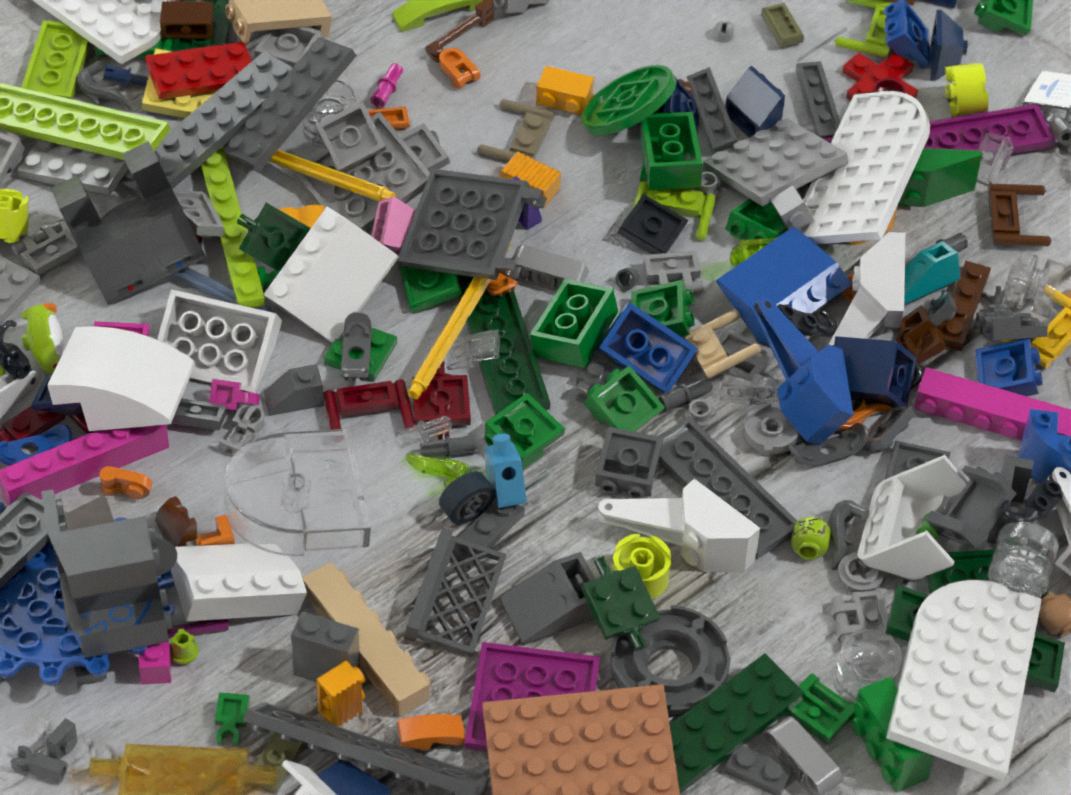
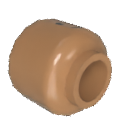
[1038,592,1071,637]

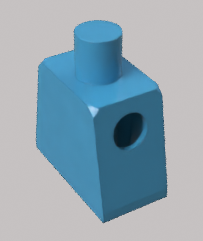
[485,434,527,508]

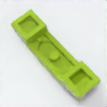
[392,0,483,32]

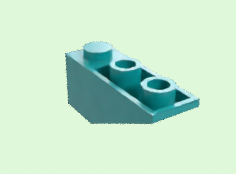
[904,241,960,305]

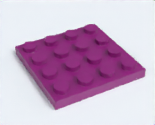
[464,642,600,752]

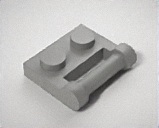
[719,329,775,390]

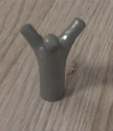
[982,285,1008,305]

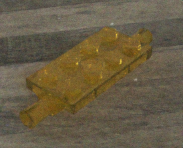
[89,744,277,795]

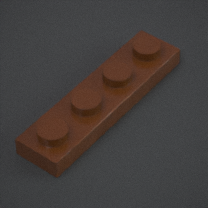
[939,260,991,351]

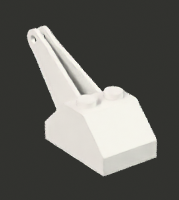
[598,479,760,572]

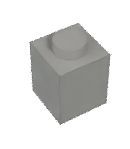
[770,185,814,230]

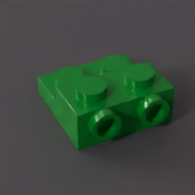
[974,0,1033,36]
[725,198,788,250]
[631,280,695,337]
[584,365,665,432]
[484,393,565,470]

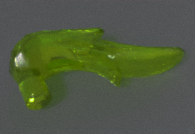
[406,453,472,488]

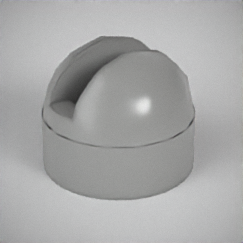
[713,20,734,42]

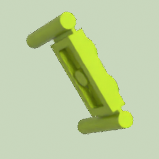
[834,0,894,58]
[632,182,716,241]

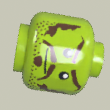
[791,516,830,560]

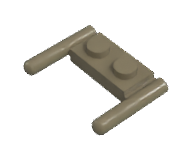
[477,99,555,162]

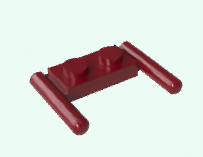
[323,379,416,443]
[0,406,93,442]

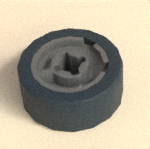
[439,471,495,525]

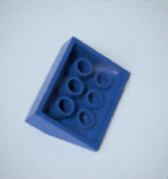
[716,227,852,346]

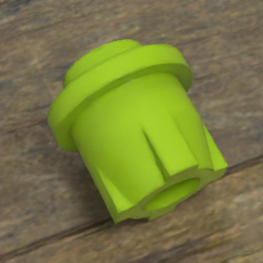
[170,629,199,664]

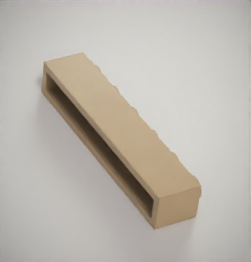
[302,562,431,718]

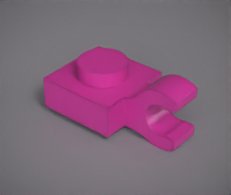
[209,379,261,411]

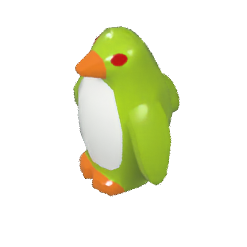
[21,303,64,374]

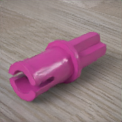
[370,63,403,108]

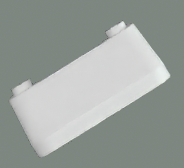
[858,455,968,580]

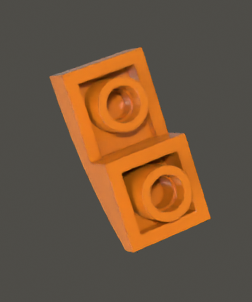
[396,714,465,750]

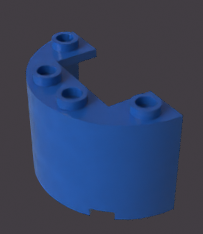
[1019,409,1071,484]

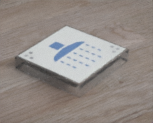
[1022,70,1071,115]

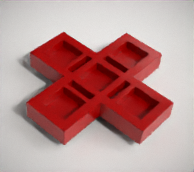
[842,52,918,101]

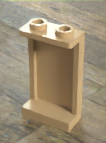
[225,0,332,43]

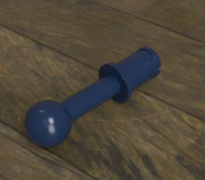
[103,64,148,88]

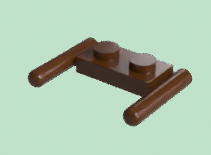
[988,183,1052,247]

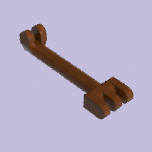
[425,0,494,63]

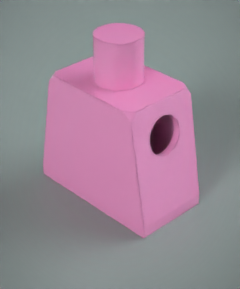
[371,196,416,256]

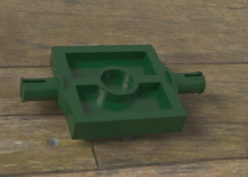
[237,202,311,270]
[581,556,660,651]

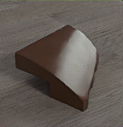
[896,305,947,363]
[155,496,197,547]

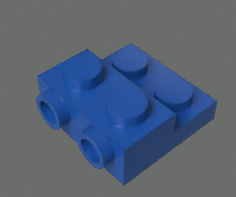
[884,0,930,68]
[975,338,1043,396]

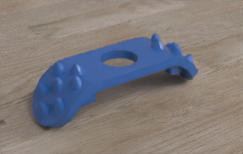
[0,424,72,466]

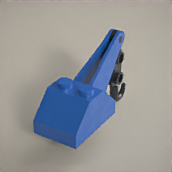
[752,297,853,445]

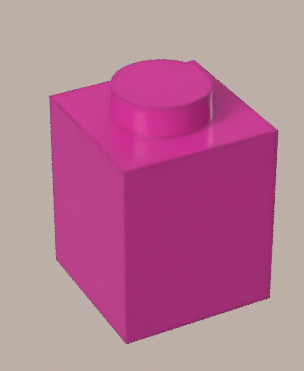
[139,642,171,685]

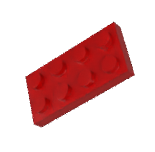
[145,42,252,100]

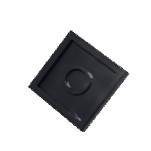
[617,194,689,254]

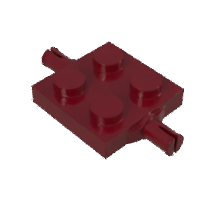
[412,361,471,440]

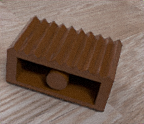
[160,0,214,40]

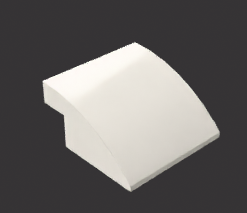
[47,326,195,431]

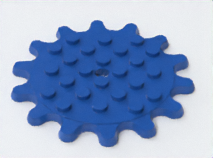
[0,517,175,686]

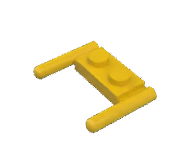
[1000,286,1071,369]

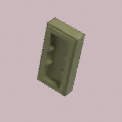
[761,3,804,48]
[249,732,304,794]

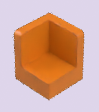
[195,514,235,546]

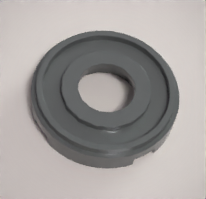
[611,605,731,715]

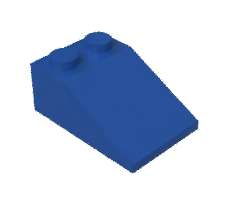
[595,302,698,393]

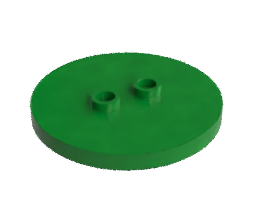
[581,65,676,135]

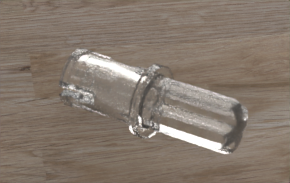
[396,416,452,448]

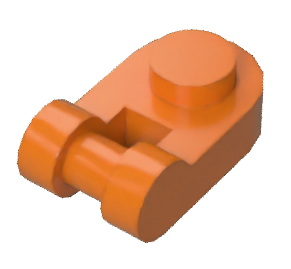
[439,48,481,89]
[99,466,153,499]

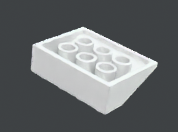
[264,206,399,343]
[157,289,282,393]
[171,542,307,621]

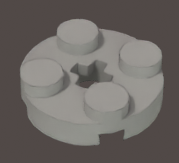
[743,404,800,457]

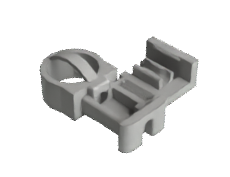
[219,404,275,460]

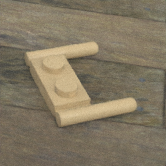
[685,309,761,379]

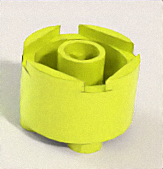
[945,63,989,118]
[0,189,29,243]
[612,534,671,600]

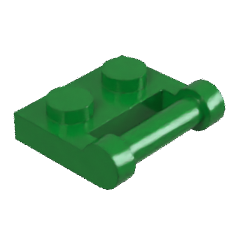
[785,673,855,744]

